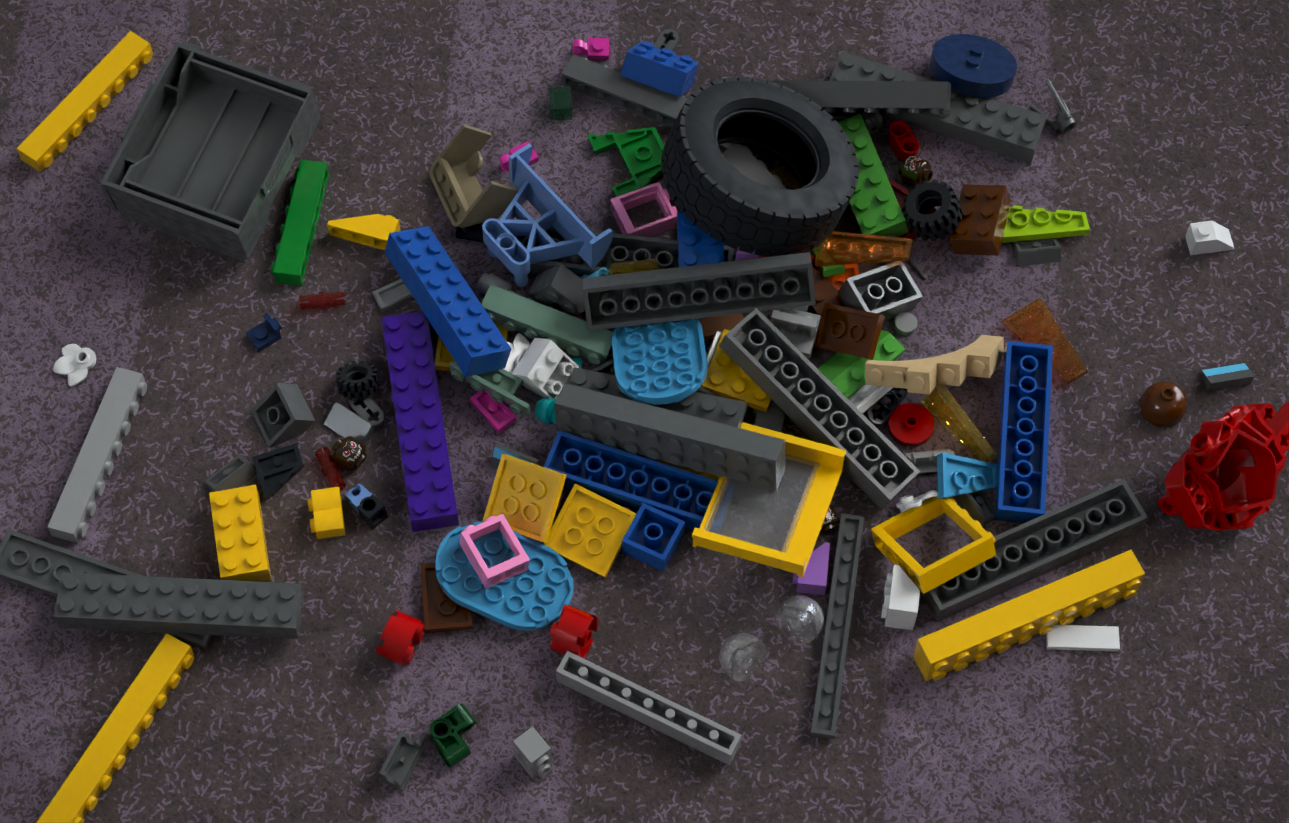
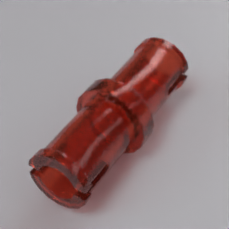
[299,291,346,310]
[315,447,346,491]

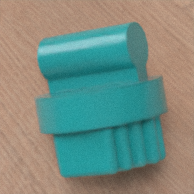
[534,398,557,425]

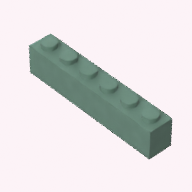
[482,284,613,364]

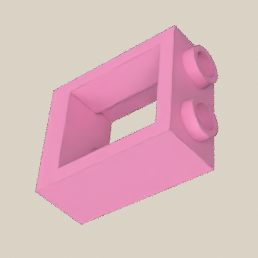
[611,182,678,237]
[459,514,530,589]

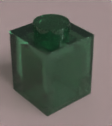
[549,86,572,121]

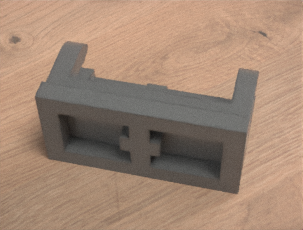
[379,731,425,791]

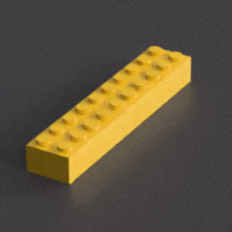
[913,550,1145,681]

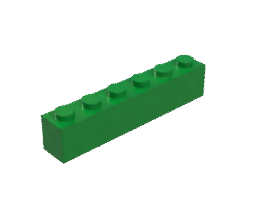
[271,159,329,286]

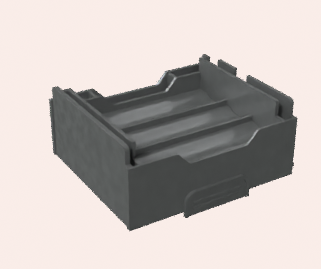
[100,41,321,262]

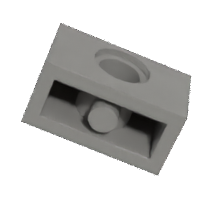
[513,726,552,779]

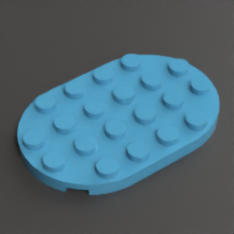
[612,318,708,406]
[435,522,574,631]

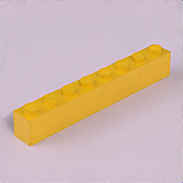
[16,31,153,173]

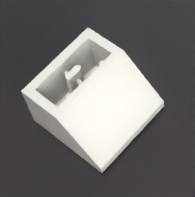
[512,338,579,399]
[881,565,920,630]

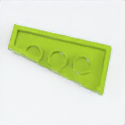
[1002,205,1090,243]

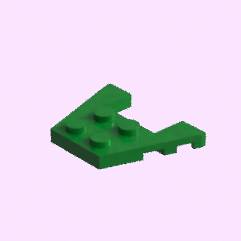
[588,127,664,197]

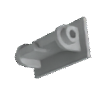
[905,449,955,474]

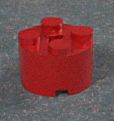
[549,604,599,659]
[376,610,425,666]

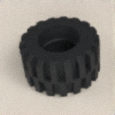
[902,180,963,241]

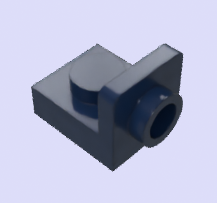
[246,313,282,352]

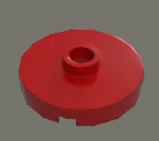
[888,403,934,447]

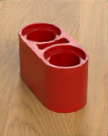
[887,120,919,162]

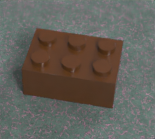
[950,184,1011,256]

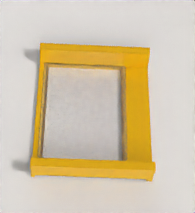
[692,422,846,578]

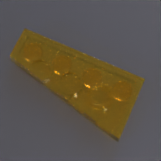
[920,383,998,463]

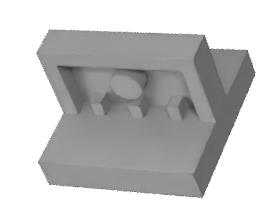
[771,308,821,358]

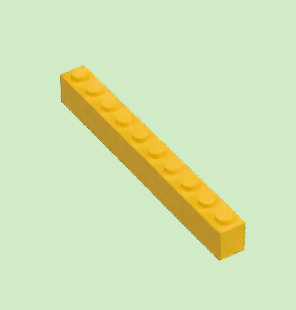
[36,633,194,823]

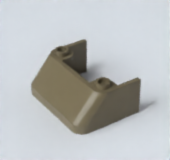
[430,124,519,228]

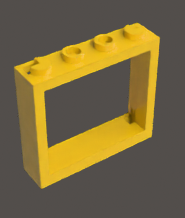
[871,497,996,594]

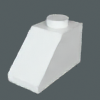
[1185,221,1234,255]

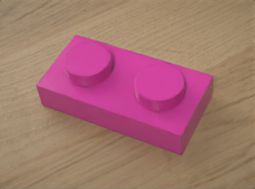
[470,391,517,434]

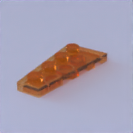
[815,231,913,266]
[1002,298,1088,384]

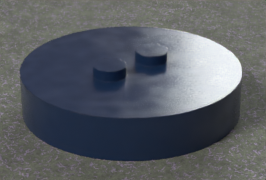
[929,34,1017,98]

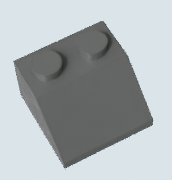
[251,383,315,448]

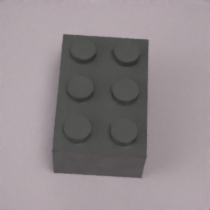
[837,260,923,320]

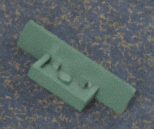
[449,361,531,415]

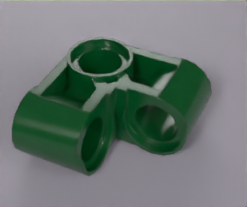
[430,704,477,768]

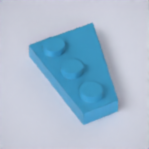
[937,453,997,500]

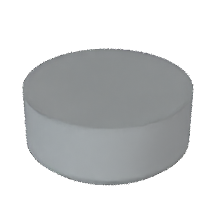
[894,312,917,336]

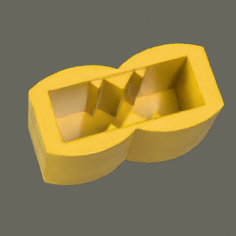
[307,487,345,539]

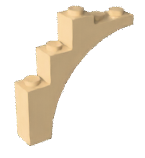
[865,335,1004,395]

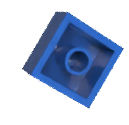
[622,503,685,572]

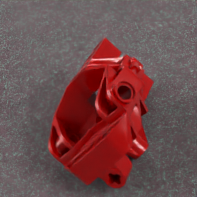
[1158,402,1289,531]

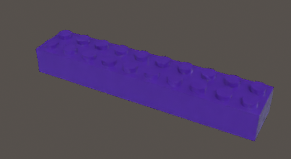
[381,311,459,532]

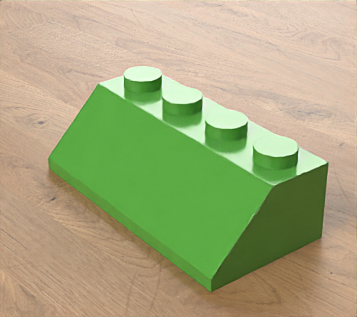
[818,330,905,399]

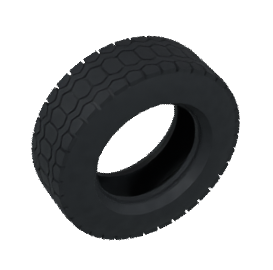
[661,77,859,257]

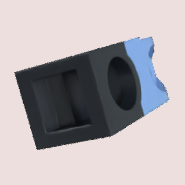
[344,483,388,530]

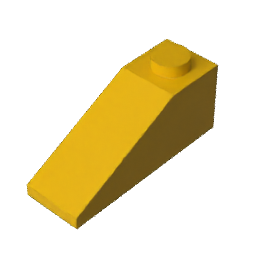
[327,214,401,250]

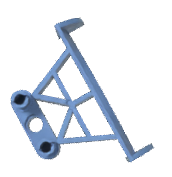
[482,144,613,287]

